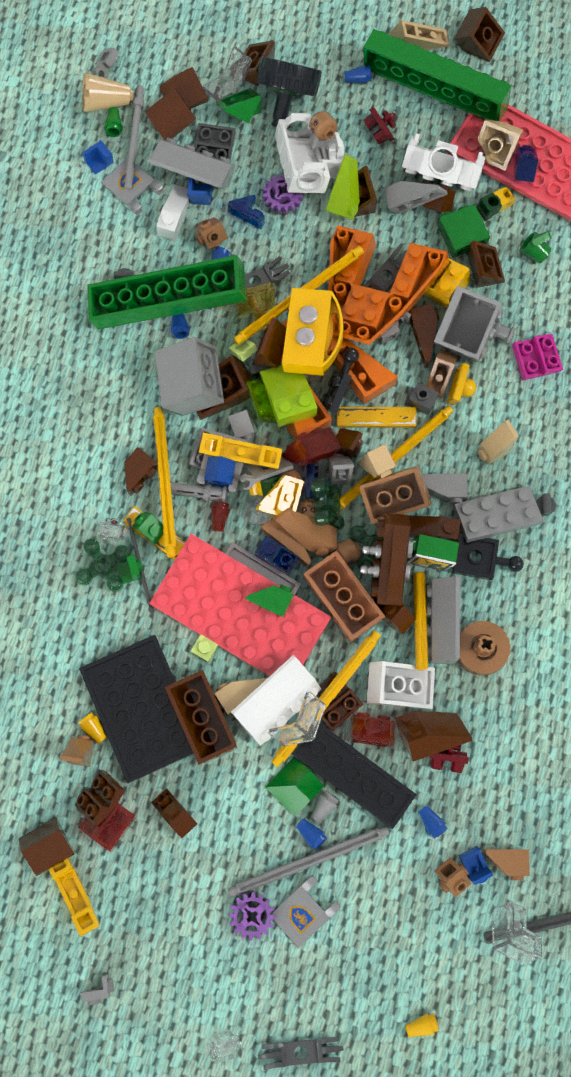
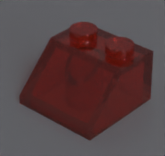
[349,712,395,748]

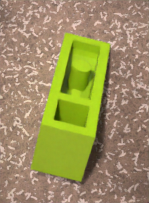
[325,154,360,220]

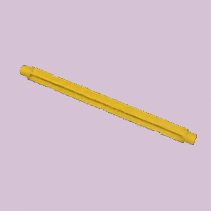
[233,246,364,345]
[331,405,454,513]
[153,407,177,558]
[271,630,381,767]

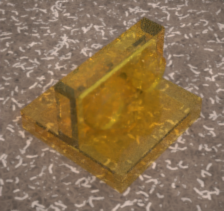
[235,282,275,330]

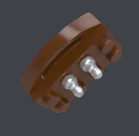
[360,513,413,606]

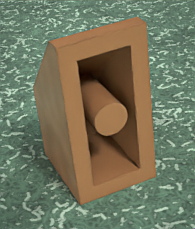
[426,349,458,398]
[483,849,530,880]

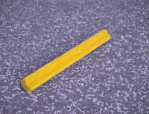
[413,572,428,671]

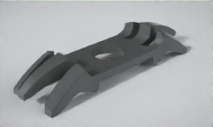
[364,243,407,292]
[245,256,290,296]
[258,1037,344,1070]

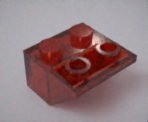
[281,427,341,467]
[78,803,137,852]

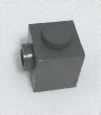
[406,383,439,415]

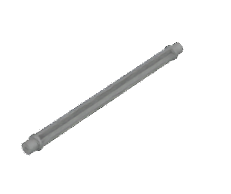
[228,826,390,897]

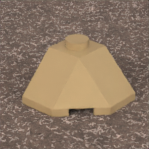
[478,119,523,170]

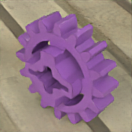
[262,173,303,215]
[229,892,276,941]

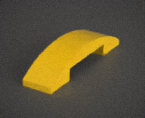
[199,433,283,469]
[49,858,100,937]

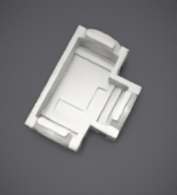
[274,113,344,193]
[402,133,486,191]

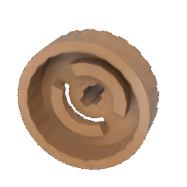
[458,621,510,676]

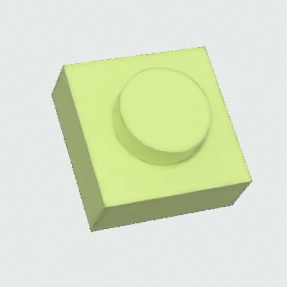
[229,340,258,362]
[190,635,218,662]

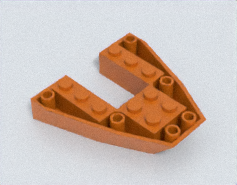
[328,225,449,344]
[270,319,398,446]

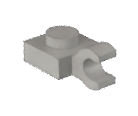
[91,48,119,78]

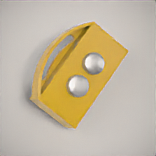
[282,288,344,376]

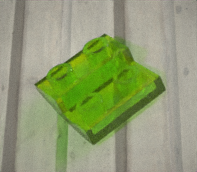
[246,381,277,423]

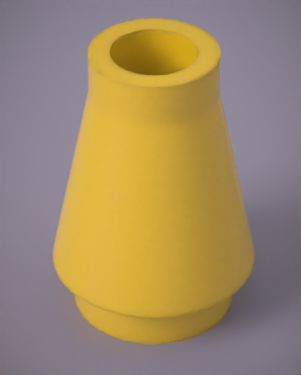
[78,712,108,744]
[405,1013,439,1038]

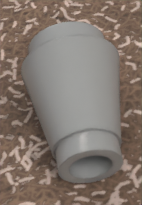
[311,790,339,823]

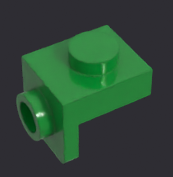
[132,512,164,544]
[117,555,143,584]

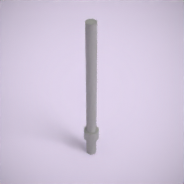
[124,85,144,189]

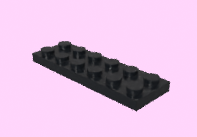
[291,721,417,829]

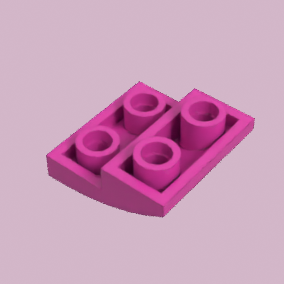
[512,334,563,381]

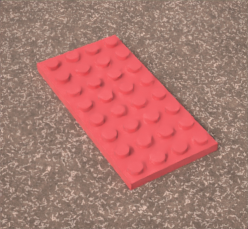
[446,104,571,221]
[149,534,331,676]

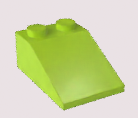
[260,365,317,427]

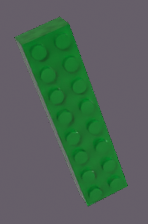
[363,29,511,122]
[87,255,247,330]

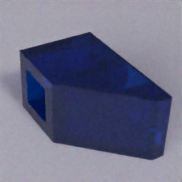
[514,145,538,182]
[255,536,300,575]

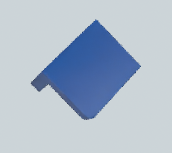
[83,140,114,174]
[187,177,213,205]
[204,456,236,486]

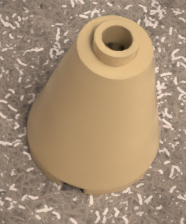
[82,73,133,112]

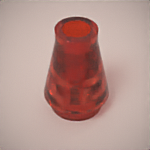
[211,502,231,532]

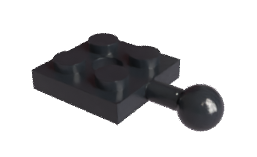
[320,348,359,414]
[452,533,524,580]

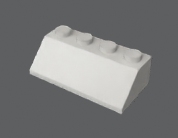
[231,655,321,746]

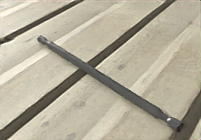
[127,518,154,613]

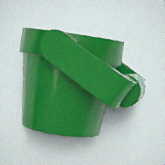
[519,231,552,264]

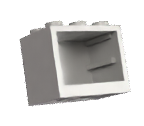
[434,286,504,362]
[155,337,224,415]

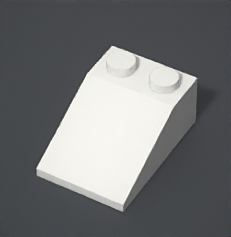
[367,661,435,709]

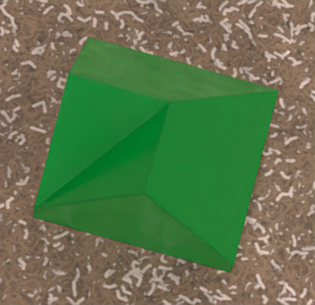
[216,88,261,123]
[265,757,324,817]

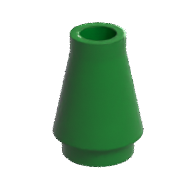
[104,107,123,137]

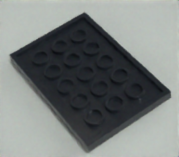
[79,635,194,784]

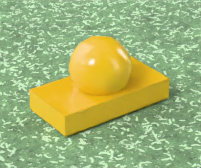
[447,363,476,406]

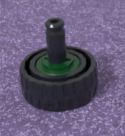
[256,56,322,127]

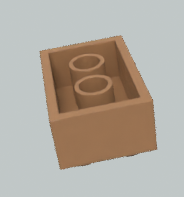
[359,465,432,524]

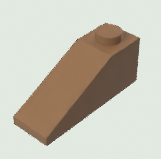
[275,508,337,557]
[261,515,311,569]
[61,735,94,767]

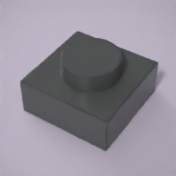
[249,365,270,380]

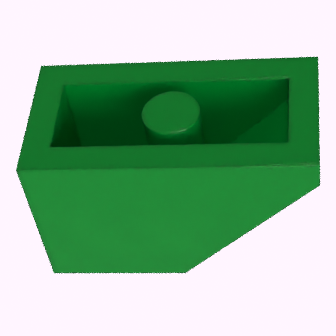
[245,584,295,617]

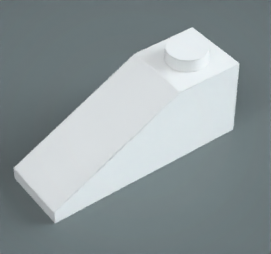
[156,185,190,241]

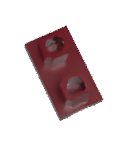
[363,107,397,144]
[430,745,469,773]

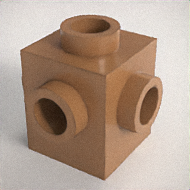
[194,217,228,249]
[434,857,471,897]

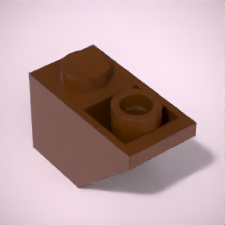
[415,179,456,213]
[330,428,364,460]
[125,447,157,496]
[373,597,416,634]
[151,789,197,838]

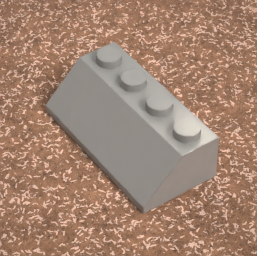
[149,137,235,188]
[426,576,460,664]

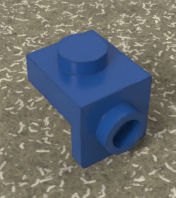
[458,846,493,885]

